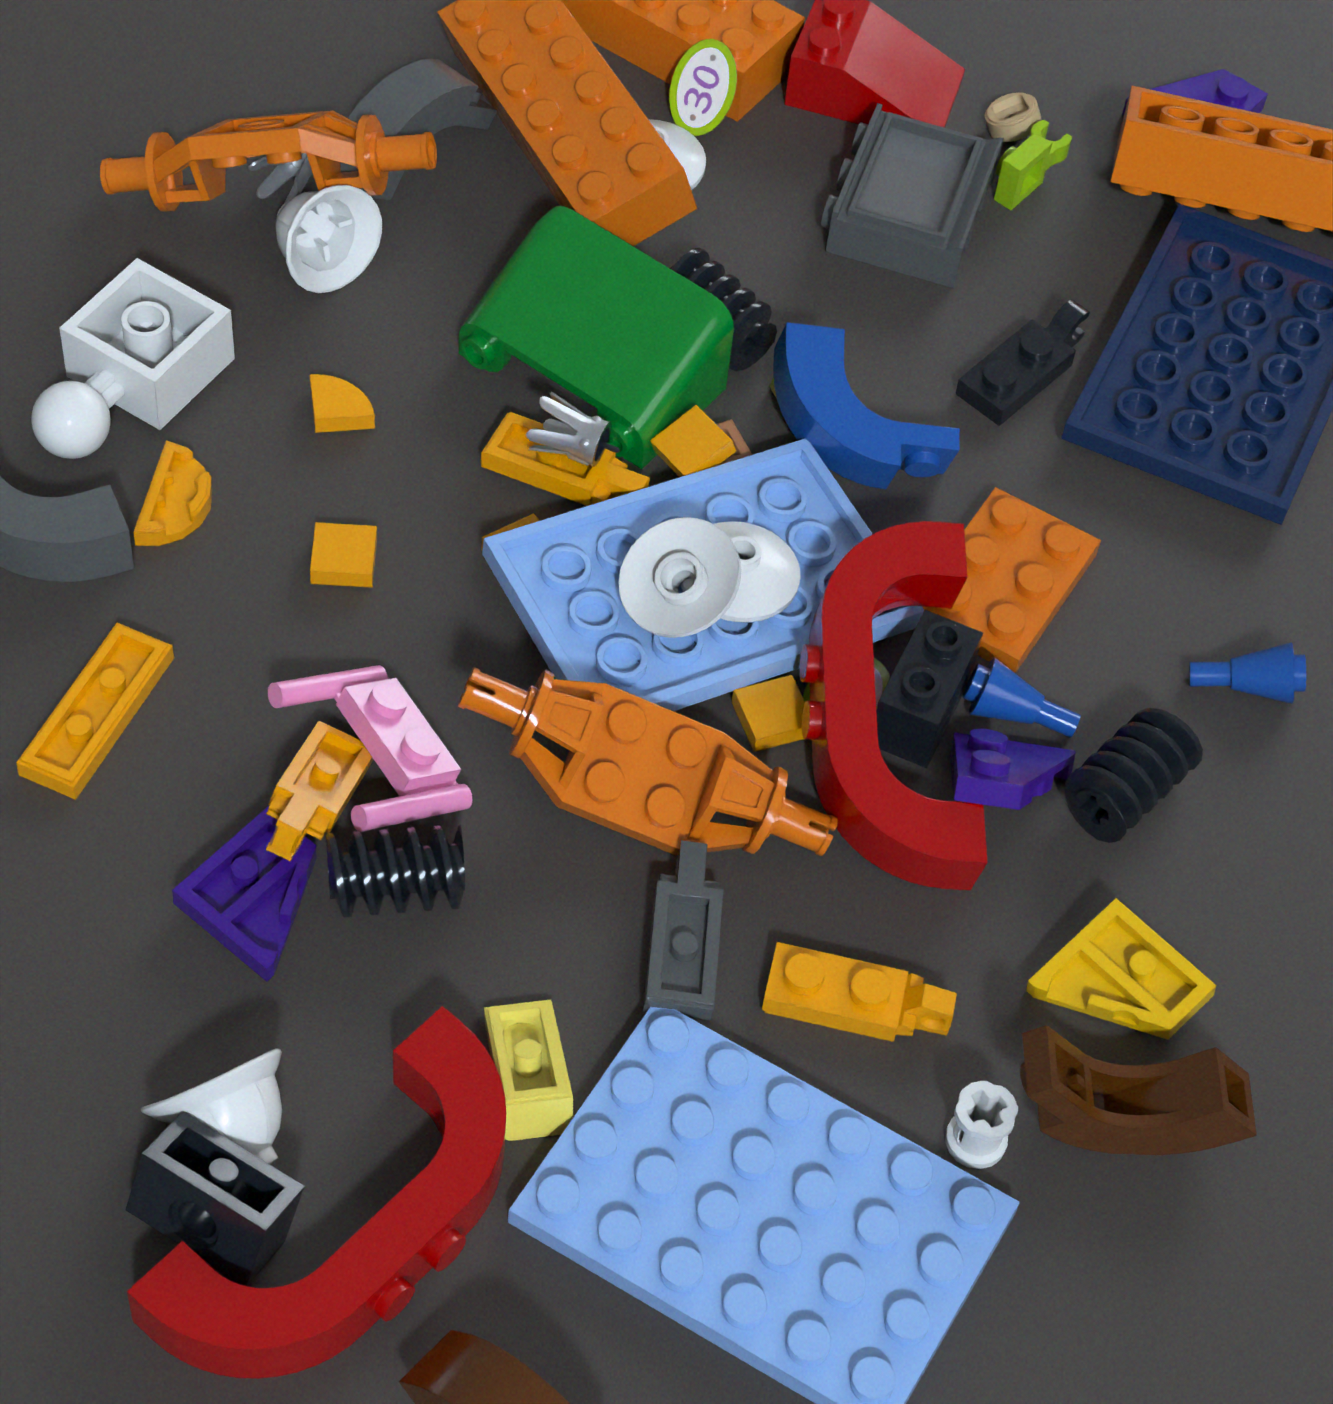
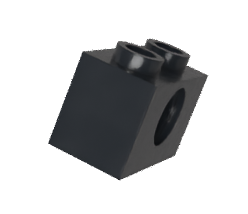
[876,610,983,768]
[125,1111,305,1286]

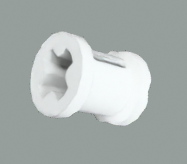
[945,1081,1018,1169]

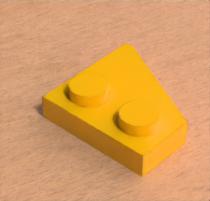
[1026,898,1217,1040]

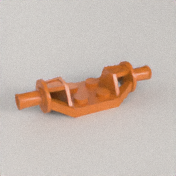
[100,110,437,212]
[457,667,838,856]

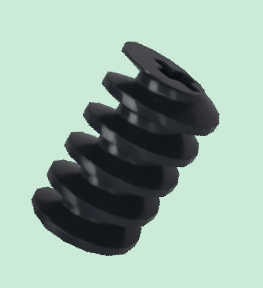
[670,247,777,372]
[1064,708,1203,843]
[326,824,465,917]

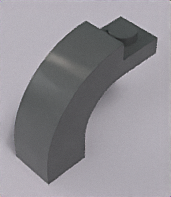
[341,58,497,200]
[0,476,134,582]

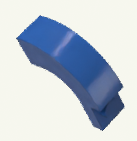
[773,322,960,490]

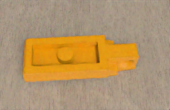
[481,412,650,506]
[266,721,373,861]
[762,942,957,1042]

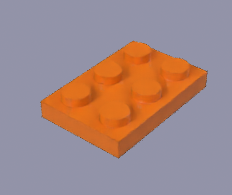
[923,487,1101,673]

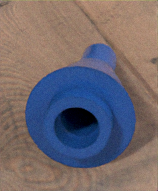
[1189,642,1306,704]
[963,657,1081,738]

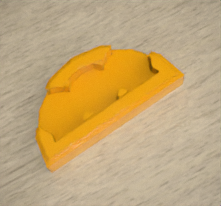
[133,440,212,546]

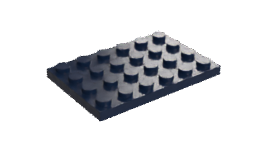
[1061,203,1333,525]

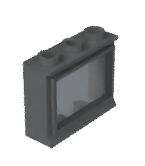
[821,103,1004,288]

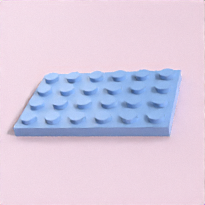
[482,439,924,711]
[508,1007,1020,1404]

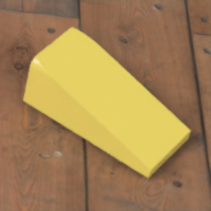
[484,1000,573,1141]

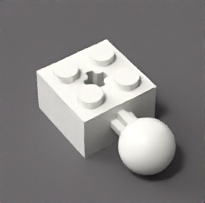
[31,258,235,459]

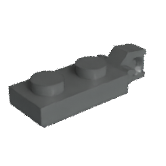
[643,840,724,1020]

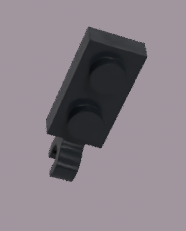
[956,299,1090,426]

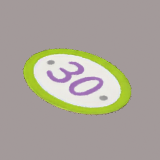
[669,39,737,136]

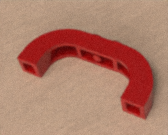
[800,521,988,891]
[127,1006,506,1379]

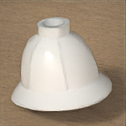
[275,185,382,293]
[141,1048,282,1164]

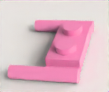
[268,665,472,832]

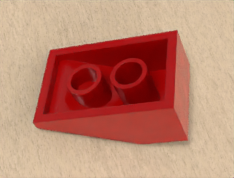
[784,0,965,128]

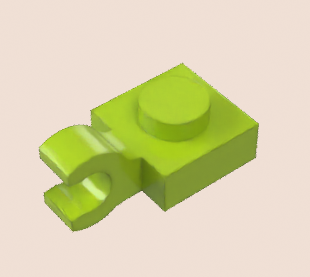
[994,120,1072,210]

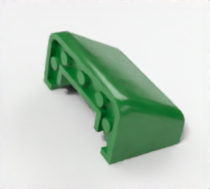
[458,206,734,469]

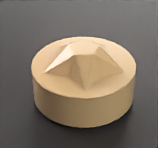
[985,93,1042,142]

